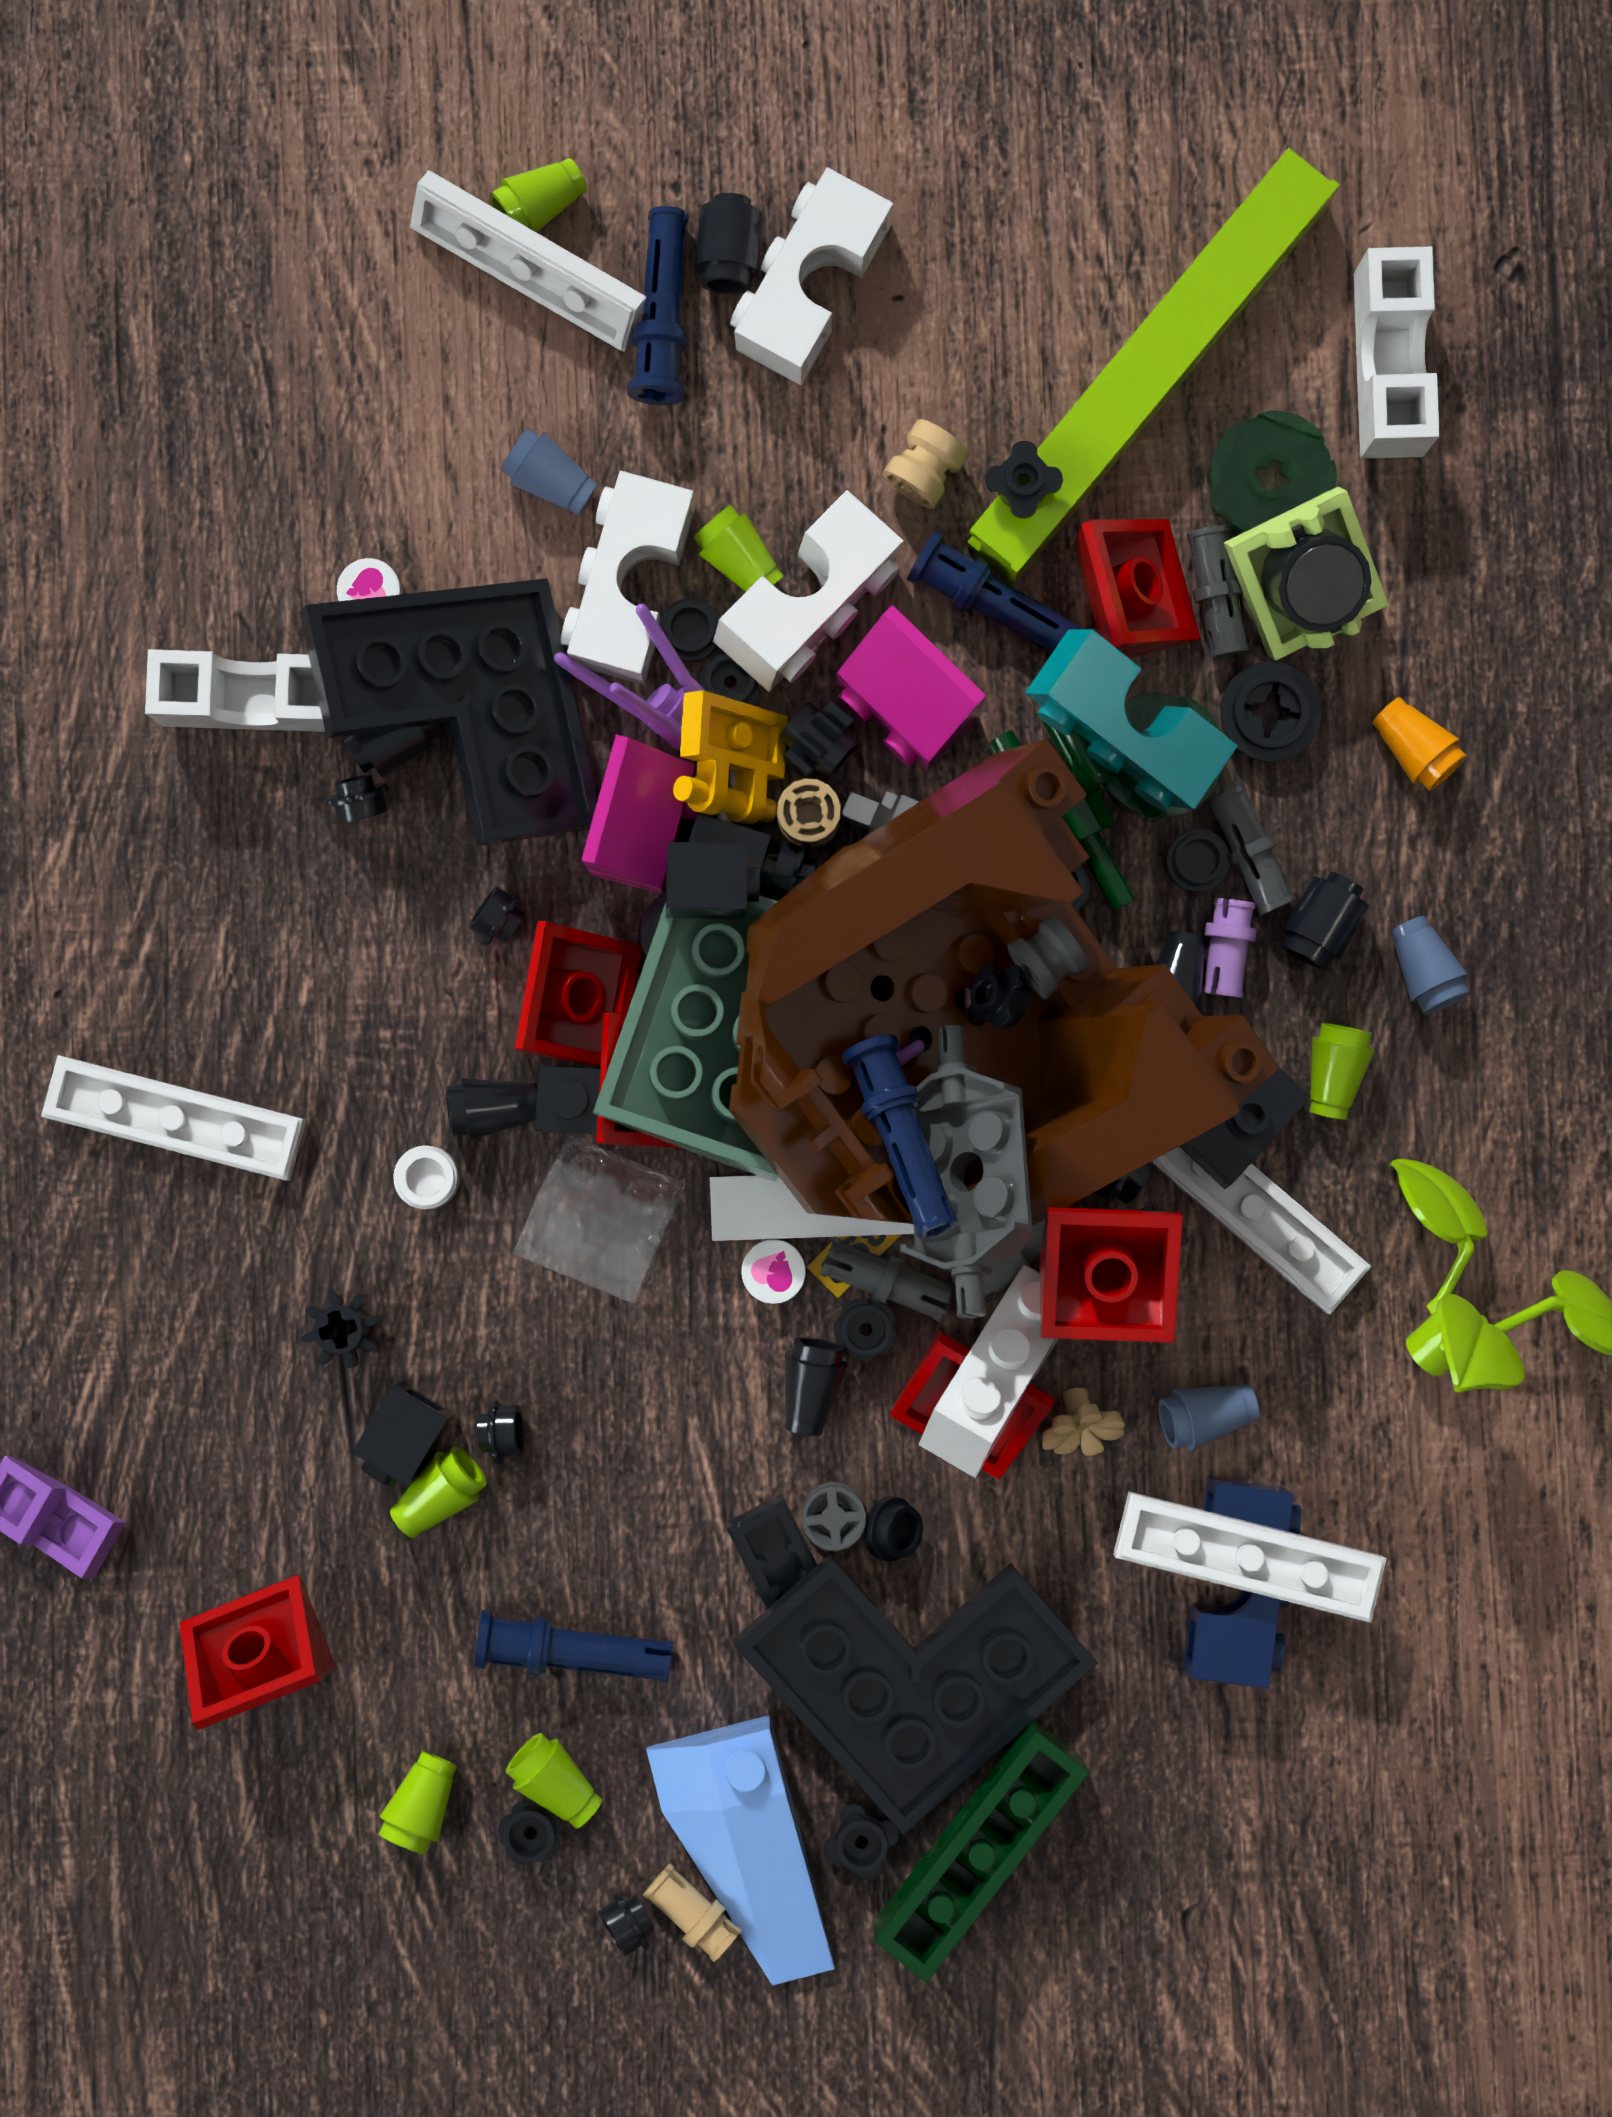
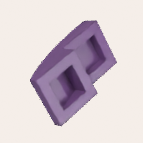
[0,1456,126,1578]

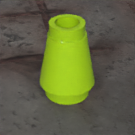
[489,158,587,233]
[693,504,784,592]
[1309,1023,1375,1120]
[390,1446,487,1538]
[506,1733,602,1829]
[378,1751,457,1855]

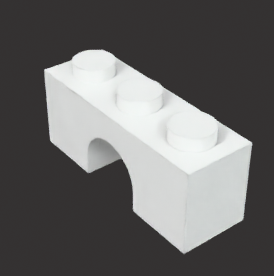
[730,167,893,386]
[1354,246,1439,459]
[561,470,696,685]
[713,490,904,692]
[145,649,325,732]
[918,1264,1058,1478]

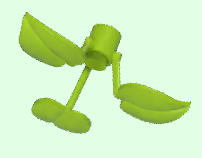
[1389,1159,1612,1393]

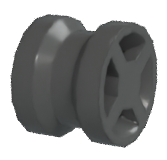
[1007,915,1089,999]
[802,1481,866,1551]

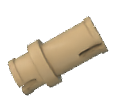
[642,1863,742,1962]

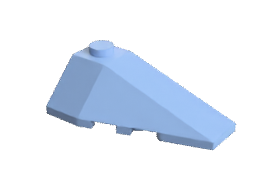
[646,1715,835,1985]

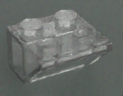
[513,1135,687,1304]

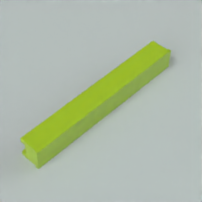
[966,147,1340,587]

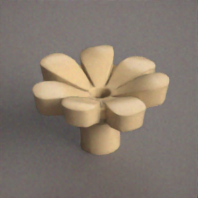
[1042,1388,1125,1456]

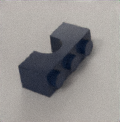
[1183,1477,1301,1689]

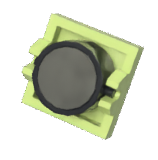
[1224,487,1389,661]

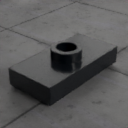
[1179,1068,1311,1190]
[724,1493,818,1609]

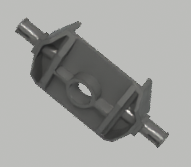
[900,1025,1033,1318]

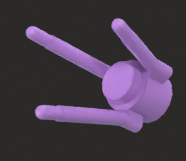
[554,604,706,750]

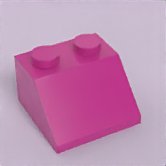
[837,605,986,772]
[581,734,699,894]

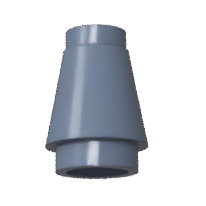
[500,428,598,516]
[1390,916,1471,1015]
[1158,1384,1259,1452]

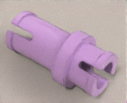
[1202,898,1257,998]

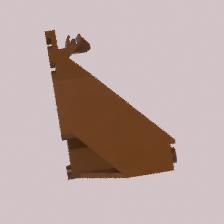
[729,739,1280,1226]

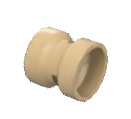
[882,419,969,509]
[777,779,841,850]

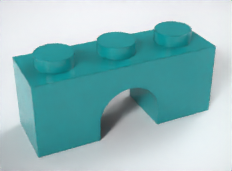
[1025,629,1238,811]

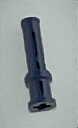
[627,206,689,405]
[906,530,1083,654]
[841,1034,959,1239]
[474,1610,673,1683]

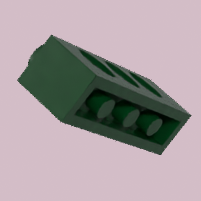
[873,1720,1089,1983]

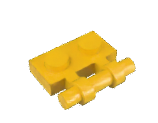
[673,690,788,825]

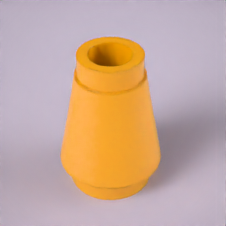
[1372,697,1467,791]

